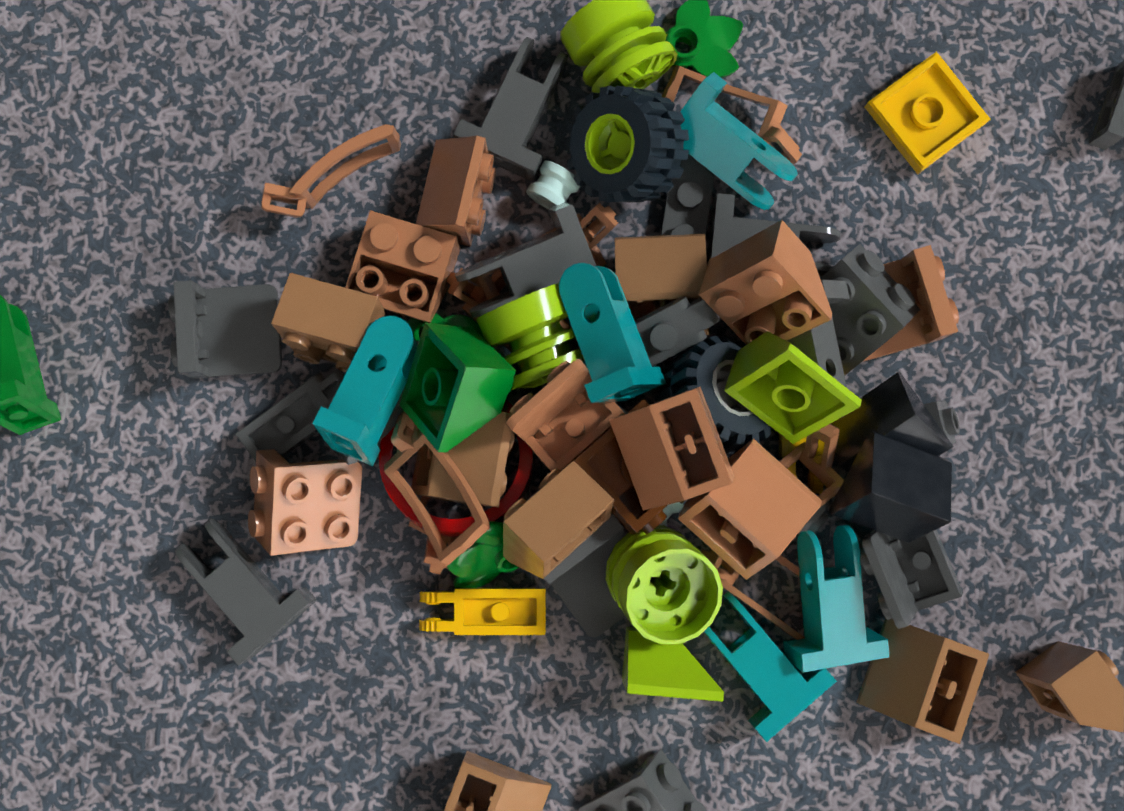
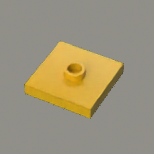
[865,51,991,175]

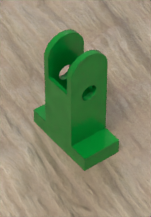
[0,295,61,435]

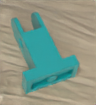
[680,72,798,210]
[559,263,666,403]
[312,316,417,466]
[783,525,889,672]
[703,591,837,742]

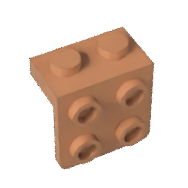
[862,245,959,362]
[506,359,625,471]
[248,449,362,556]

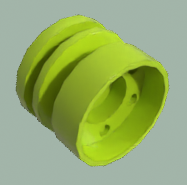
[560,0,678,93]
[476,283,585,390]
[606,525,723,644]

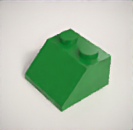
[399,323,516,453]

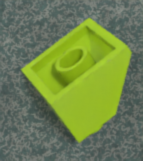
[724,331,862,444]
[622,627,724,702]

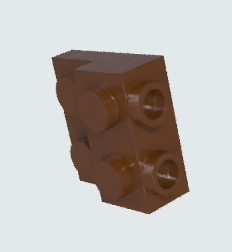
[574,399,686,535]

